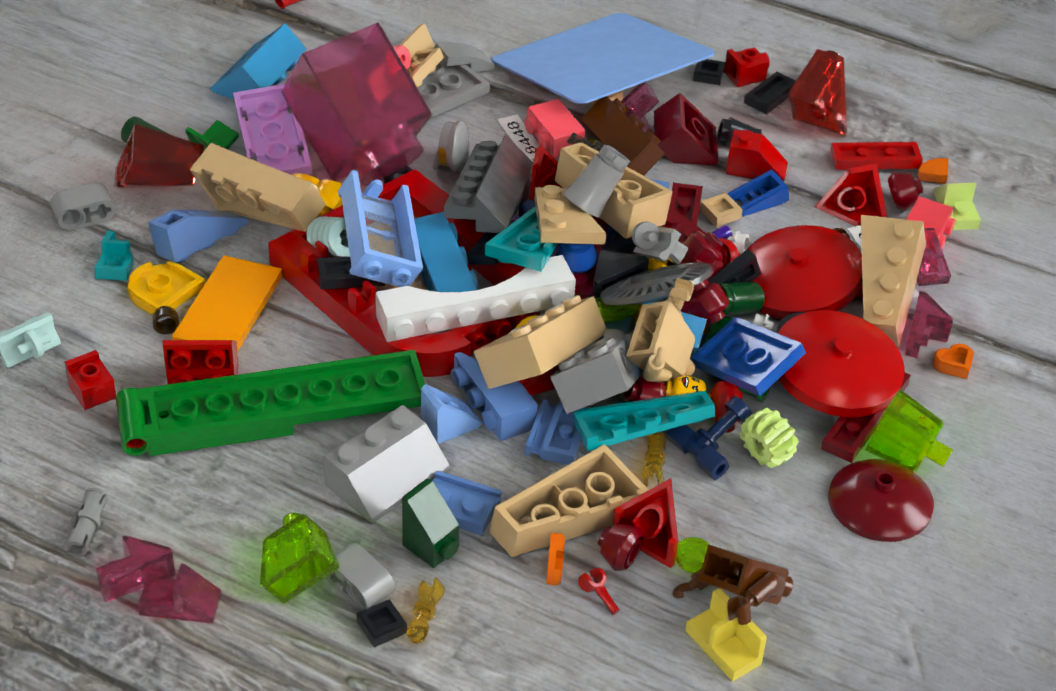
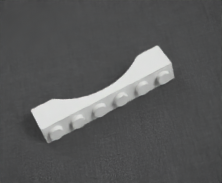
[376,255,576,342]

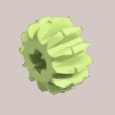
[739,408,799,469]

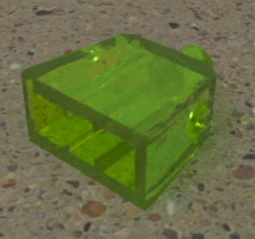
[865,390,953,471]
[260,512,339,604]

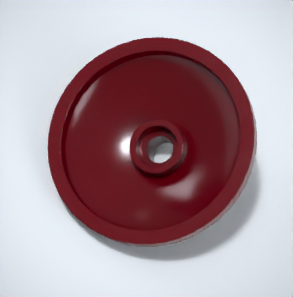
[828,459,934,542]

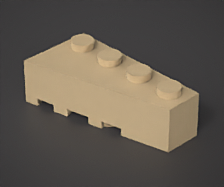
[555,142,673,239]
[190,143,326,232]
[861,215,926,347]
[490,444,649,557]

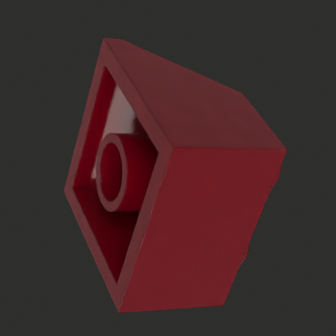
[653,93,719,165]

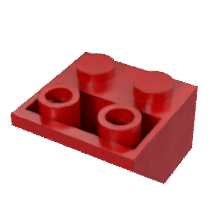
[163,340,239,385]

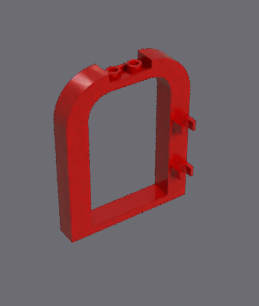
[268,169,541,377]

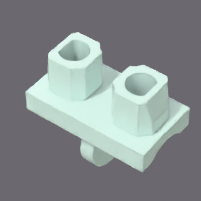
[0,312,61,368]

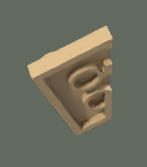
[534,185,606,244]

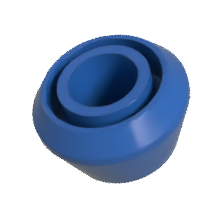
[555,243,598,274]

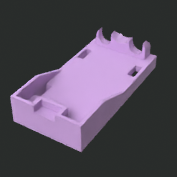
[233,83,313,175]

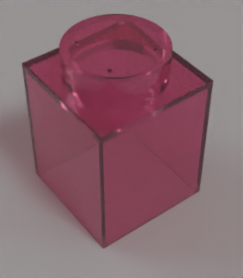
[281,22,433,186]

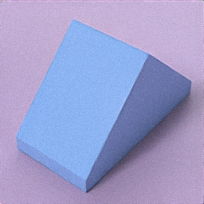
[421,384,483,444]

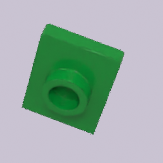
[185,120,239,155]

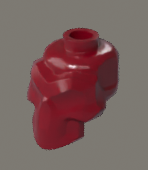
[680,231,724,280]
[681,279,729,326]

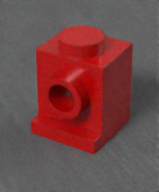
[724,47,770,87]
[65,350,116,410]

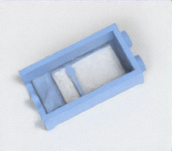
[338,170,423,287]

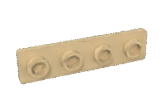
[365,24,444,104]

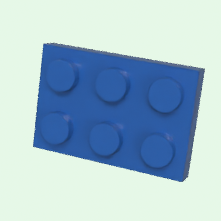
[690,316,806,396]

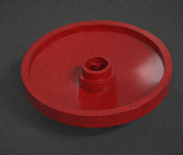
[746,225,863,319]
[778,310,905,417]

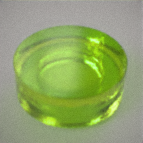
[676,537,709,573]

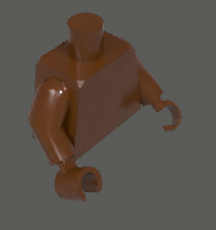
[672,544,793,625]

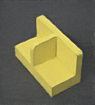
[685,588,767,681]

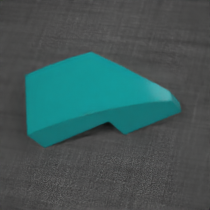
[94,230,134,281]

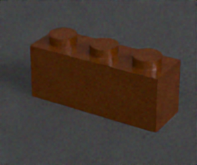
[581,96,665,176]

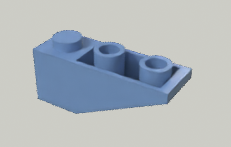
[148,209,249,263]
[451,352,538,442]

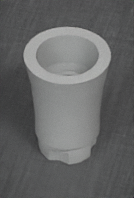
[563,145,630,218]

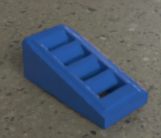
[727,169,789,217]

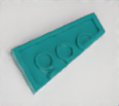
[485,206,558,272]
[573,391,715,451]

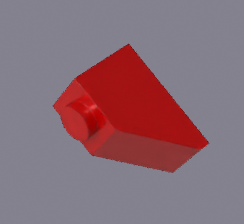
[726,129,788,182]

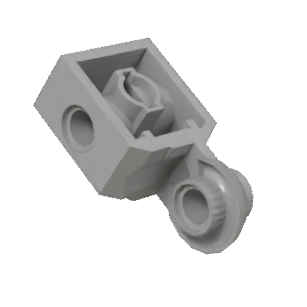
[550,329,641,414]

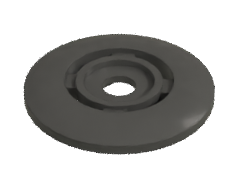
[600,262,713,306]

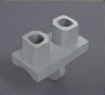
[632,221,688,264]

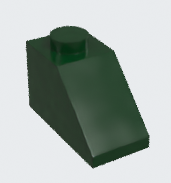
[402,478,459,568]

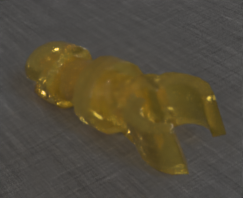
[642,432,666,487]
[407,577,445,644]

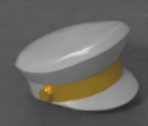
[433,121,469,175]

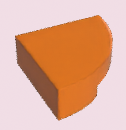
[918,158,949,184]
[546,533,565,586]

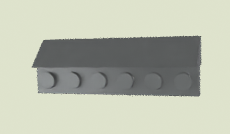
[444,134,533,233]

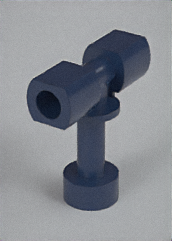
[665,395,753,480]

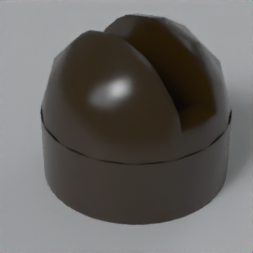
[152,306,179,335]

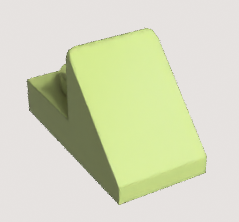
[933,182,981,230]

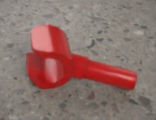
[578,568,620,615]

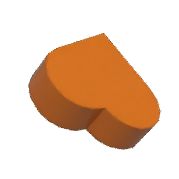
[932,343,974,379]

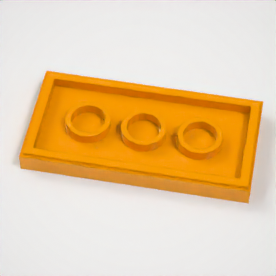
[172,255,282,353]

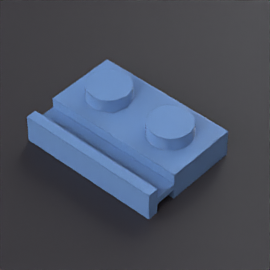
[525,399,586,465]
[433,470,502,535]

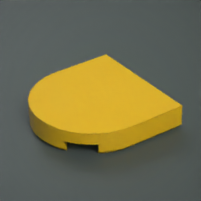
[128,261,205,315]

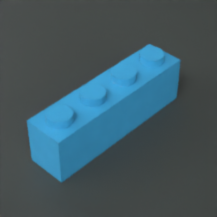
[414,212,478,332]

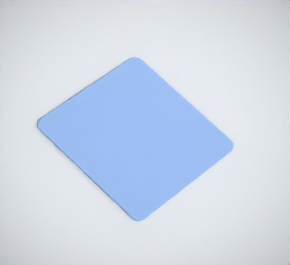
[492,13,715,104]

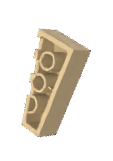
[474,295,606,389]

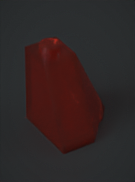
[789,49,848,136]
[114,124,204,188]

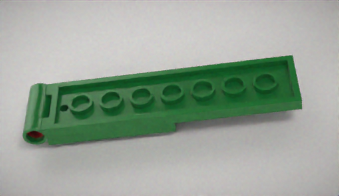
[116,350,425,456]

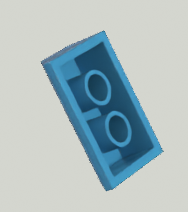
[210,24,307,99]

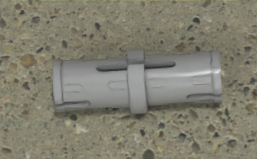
[63,488,108,557]

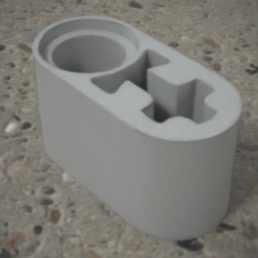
[50,182,116,231]
[322,542,396,611]

